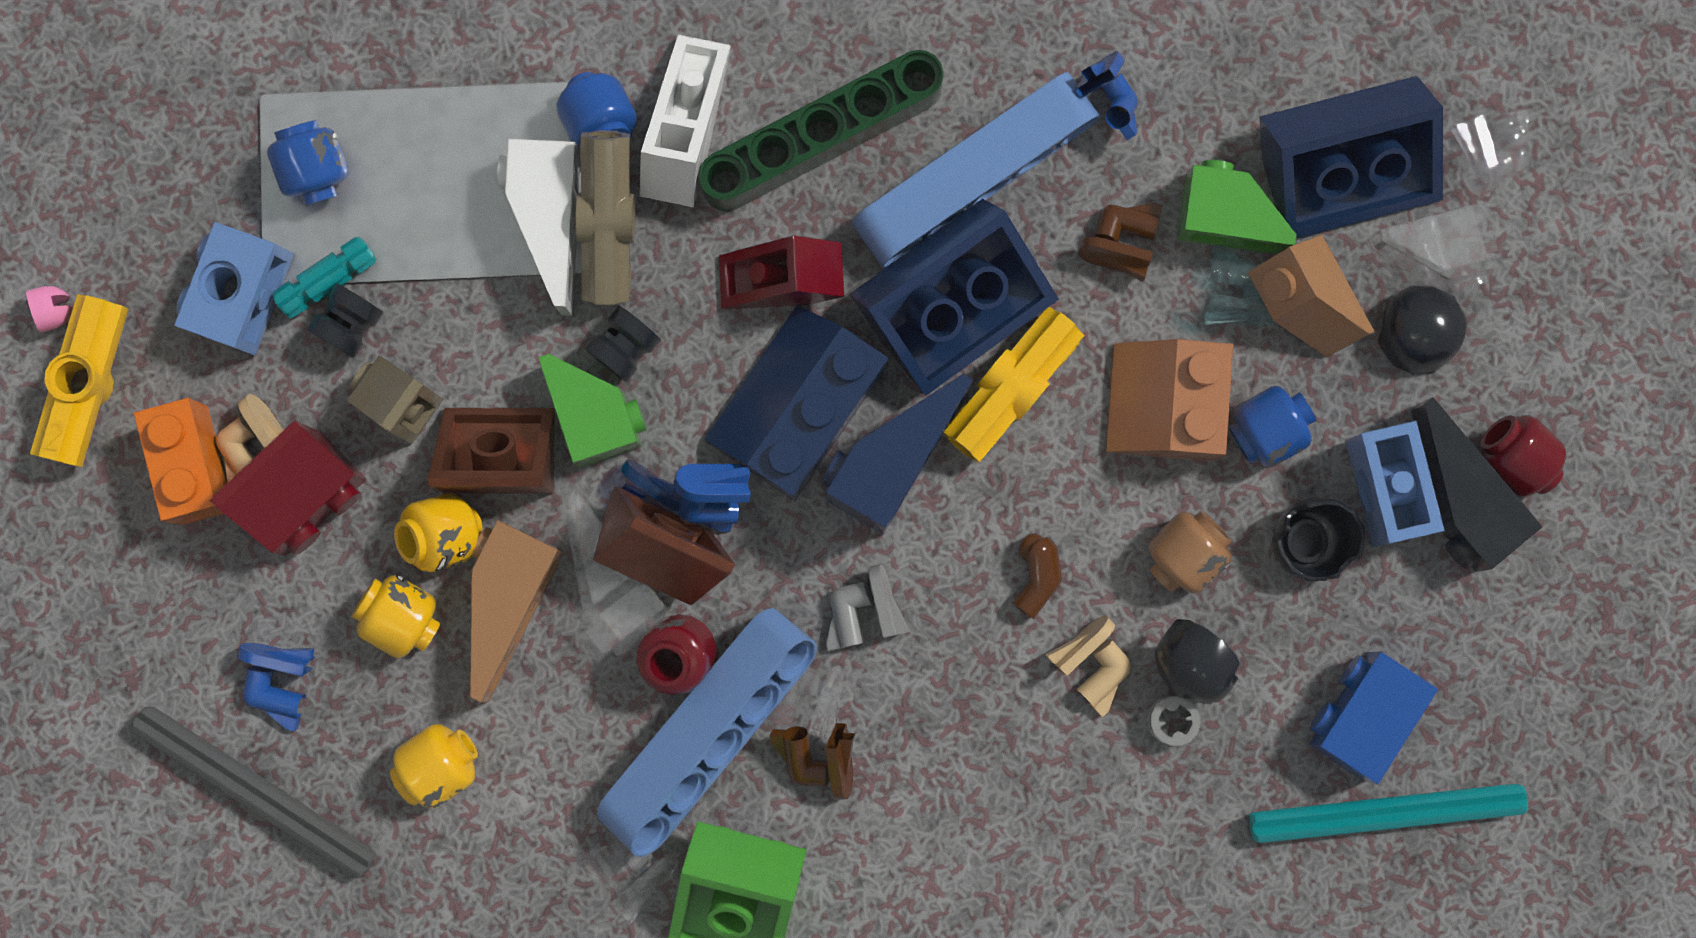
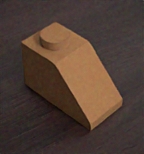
[1248,235,1375,357]

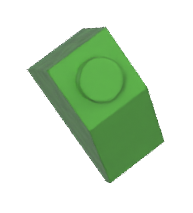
[1177,160,1296,255]
[538,354,647,468]

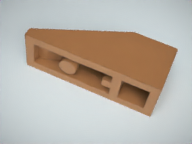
[470,520,564,703]

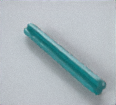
[1249,784,1528,843]

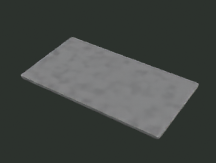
[260,82,582,285]

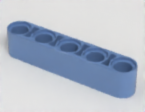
[851,72,1100,268]
[597,608,817,857]

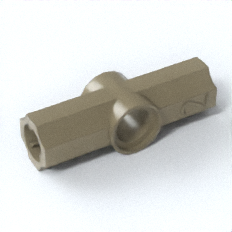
[576,130,635,305]

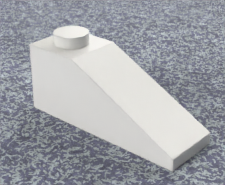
[640,35,731,207]
[497,139,581,316]

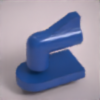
[1075,51,1138,140]
[674,464,751,532]
[237,643,316,732]

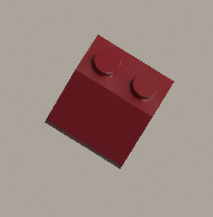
[210,420,367,556]

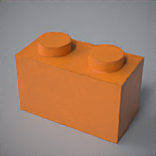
[134,398,227,525]

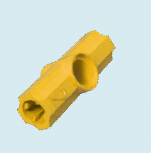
[30,294,129,468]
[942,307,1085,464]

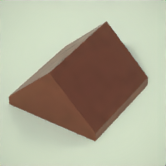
[428,408,555,493]
[593,486,736,605]

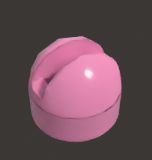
[26,286,73,333]

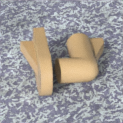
[215,394,284,482]
[1045,615,1131,718]

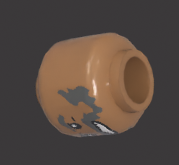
[1148,510,1233,593]

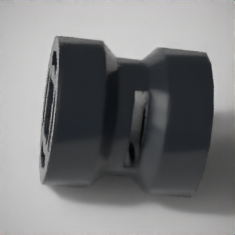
[306,283,384,358]
[584,305,661,383]

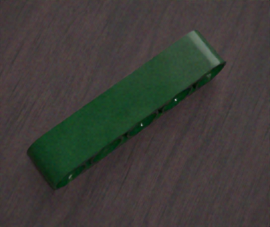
[699,50,944,211]

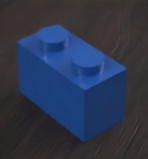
[1309,651,1438,784]

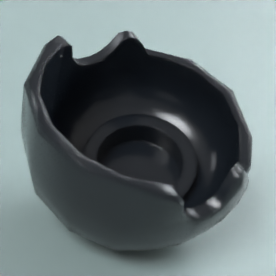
[1378,285,1467,375]
[1272,497,1365,582]
[1155,619,1240,704]

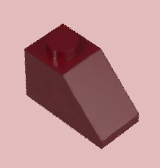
[719,235,844,309]

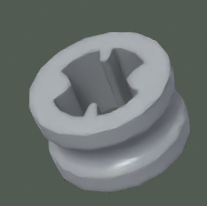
[1147,696,1200,746]

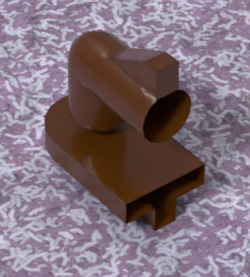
[1078,203,1163,282]
[770,723,855,799]

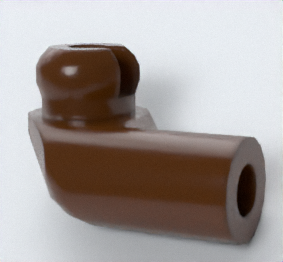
[1012,533,1062,620]

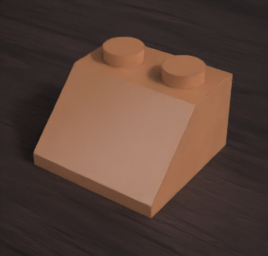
[1105,339,1233,462]

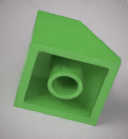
[668,821,807,938]

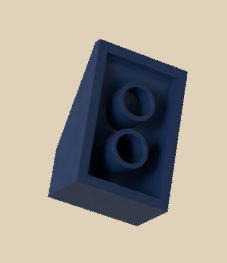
[822,374,973,535]

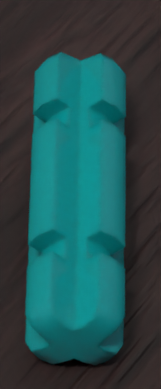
[272,237,376,318]

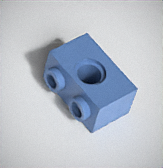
[174,222,295,356]
[1345,421,1444,548]

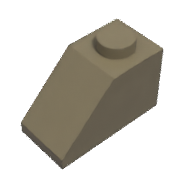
[347,355,444,444]

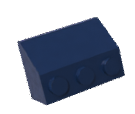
[1259,76,1443,238]
[850,198,1059,396]
[704,305,889,502]

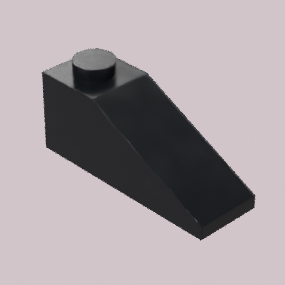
[1410,397,1543,572]

